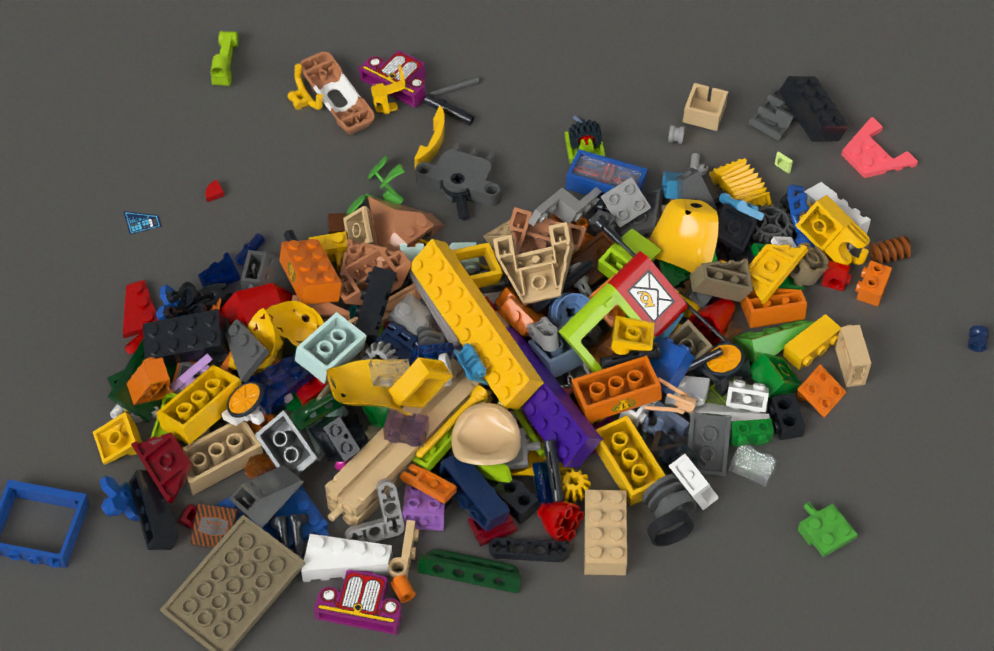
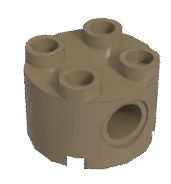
[789,243,829,287]

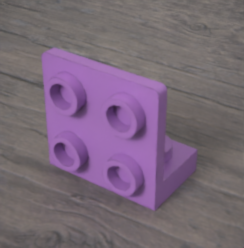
[402,484,445,531]

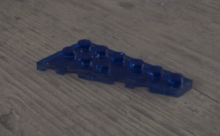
[241,354,314,416]

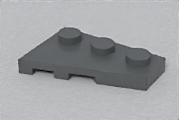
[621,188,663,236]

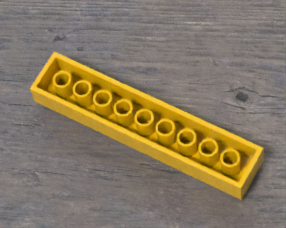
[410,239,544,410]

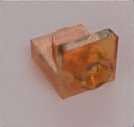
[245,453,277,479]

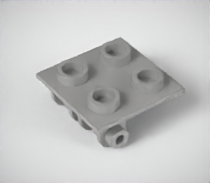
[600,177,651,227]

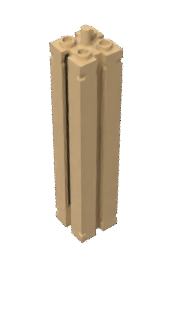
[325,358,483,526]

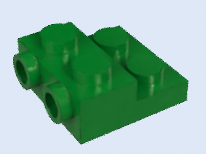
[729,419,773,447]

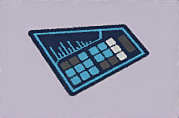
[124,211,161,235]

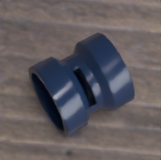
[968,325,989,352]

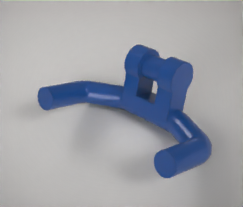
[787,184,810,235]

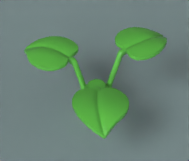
[346,155,405,215]

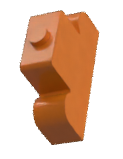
[495,286,544,338]

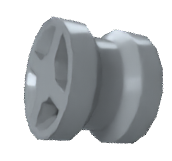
[668,125,685,144]

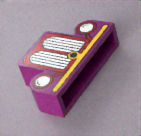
[359,50,426,108]
[314,570,402,635]

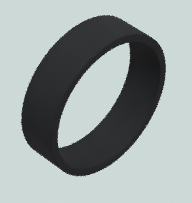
[647,510,694,546]

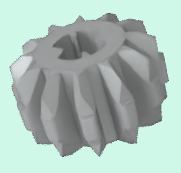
[364,341,398,361]

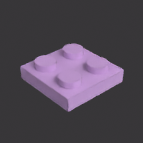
[170,353,212,391]

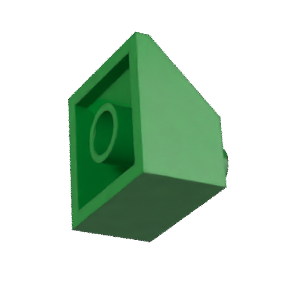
[750,353,802,399]

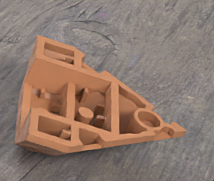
[367,196,444,252]
[509,207,587,254]
[340,239,412,305]

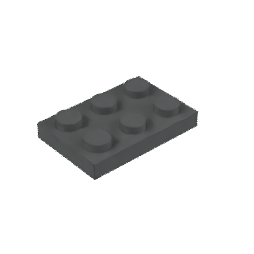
[687,412,731,476]

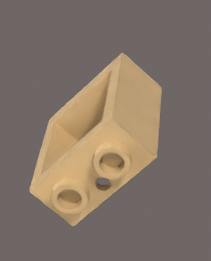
[835,325,871,387]

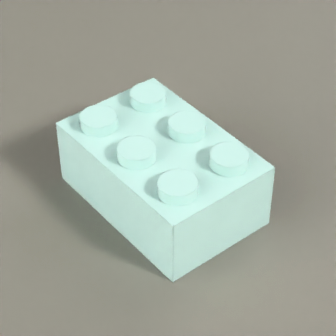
[295,312,367,384]

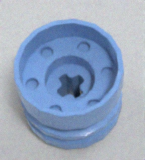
[547,292,589,327]

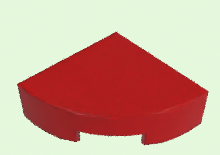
[205,180,224,202]

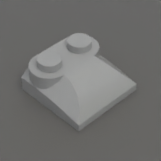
[387,293,436,336]

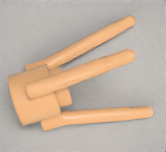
[644,378,696,414]

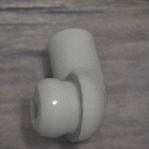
[690,153,708,176]

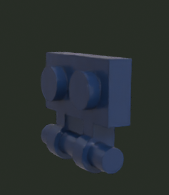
[375,321,423,367]

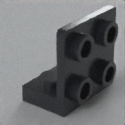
[650,430,705,473]

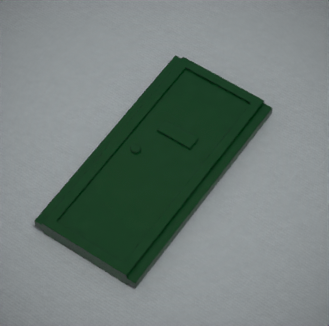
[108,337,178,422]

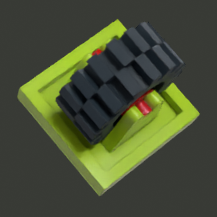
[564,119,605,164]

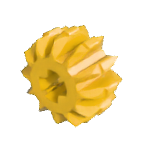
[561,468,591,503]

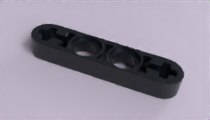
[489,537,569,562]

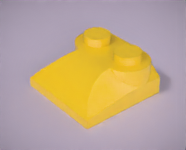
[611,316,655,355]
[93,412,142,465]

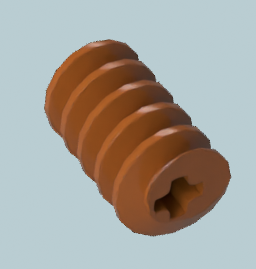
[869,235,911,264]

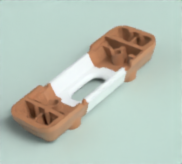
[300,52,375,135]

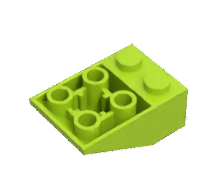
[597,228,662,279]

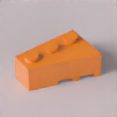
[127,357,170,405]

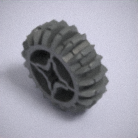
[747,203,795,244]

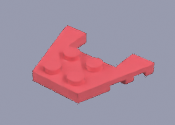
[841,117,918,178]

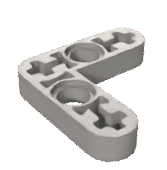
[345,478,404,543]

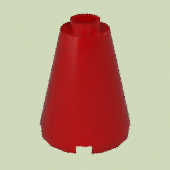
[689,298,735,345]

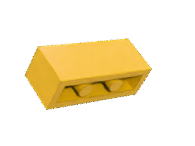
[782,314,841,370]

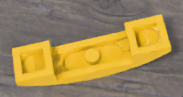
[414,106,445,170]

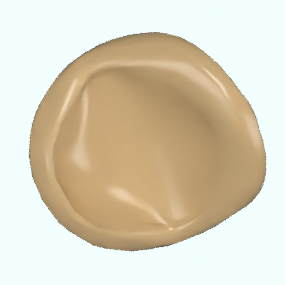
[451,403,521,466]

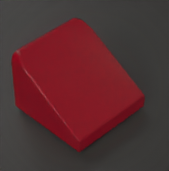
[176,503,197,530]

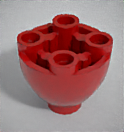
[538,501,584,542]

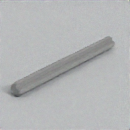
[408,269,461,348]

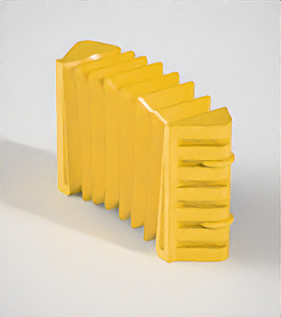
[709,158,772,215]

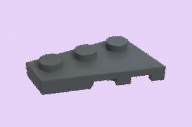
[225,318,270,383]

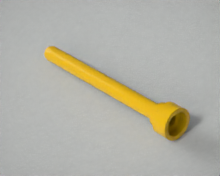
[416,385,489,458]

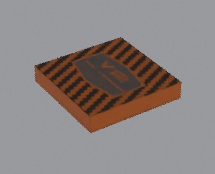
[190,504,239,548]

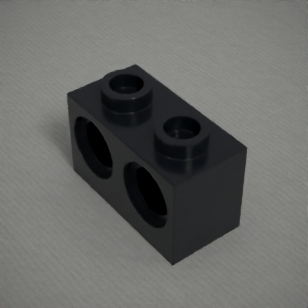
[768,393,806,440]
[494,475,539,524]

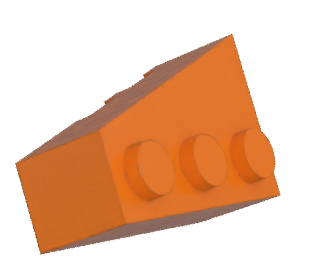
[740,288,807,328]

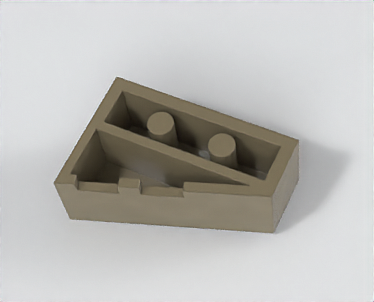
[690,259,753,302]

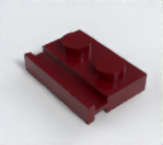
[468,513,517,547]

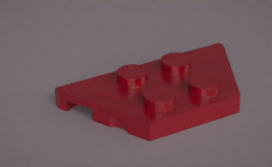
[131,433,194,504]

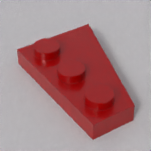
[123,280,159,339]

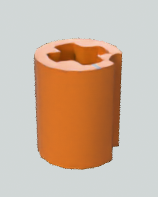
[390,575,416,603]

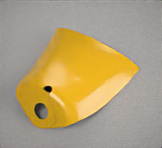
[648,199,718,273]
[326,359,411,416]

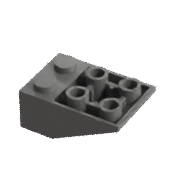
[240,250,297,295]
[229,465,303,528]

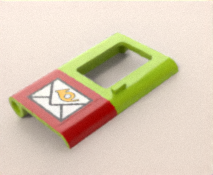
[558,251,688,372]

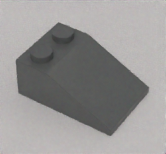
[255,410,319,476]

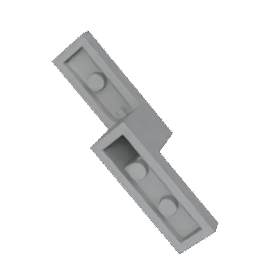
[528,187,602,227]

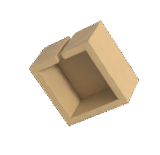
[683,83,728,131]

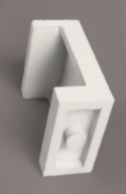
[669,454,719,510]

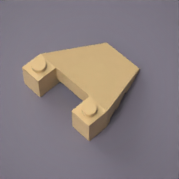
[493,222,574,305]

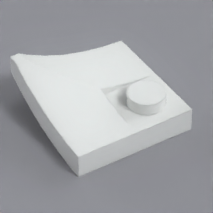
[665,376,711,408]

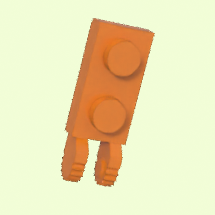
[400,464,457,504]

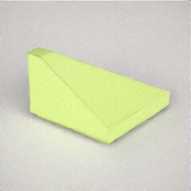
[775,151,793,173]

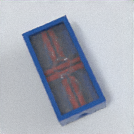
[566,149,648,199]

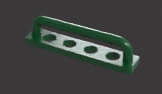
[289,387,345,431]
[418,549,522,594]

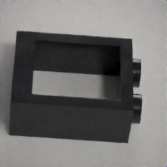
[308,416,361,462]

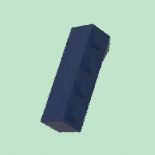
[438,455,510,532]

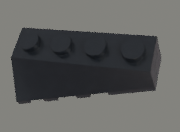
[352,266,397,348]

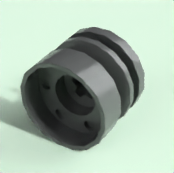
[642,474,697,529]

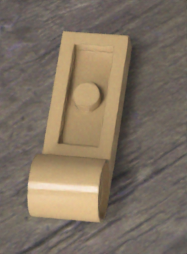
[388,520,419,581]

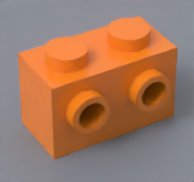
[855,261,892,307]

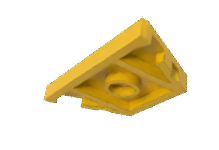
[749,244,808,304]

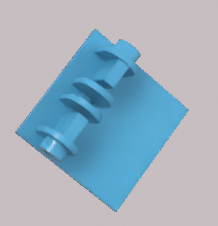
[454,343,489,385]

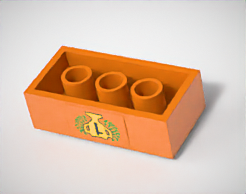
[279,239,342,304]
[572,355,662,422]

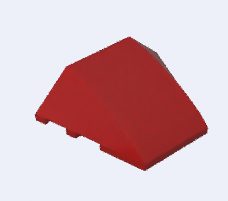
[219,283,293,337]

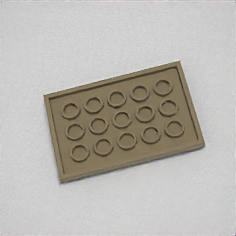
[160,515,306,651]

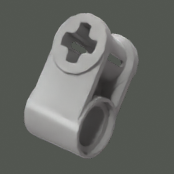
[527,316,559,352]

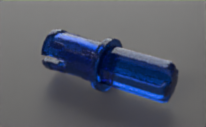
[235,233,265,265]

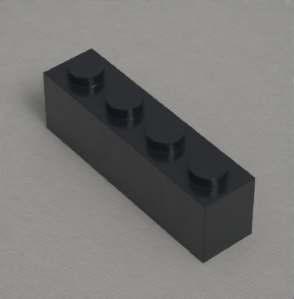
[129,470,179,550]

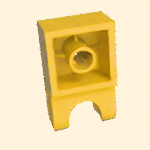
[795,195,870,265]

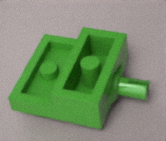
[798,502,858,557]

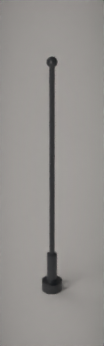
[593,216,731,343]

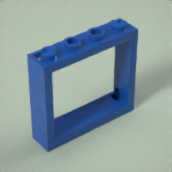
[0,479,90,568]

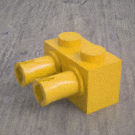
[309,231,347,271]

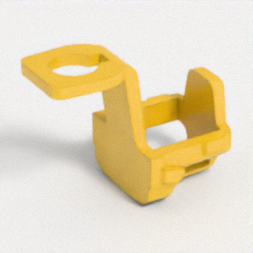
[371,65,405,114]

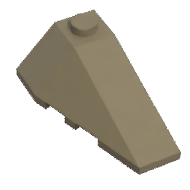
[668,320,713,360]

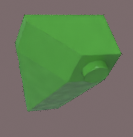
[730,320,814,363]

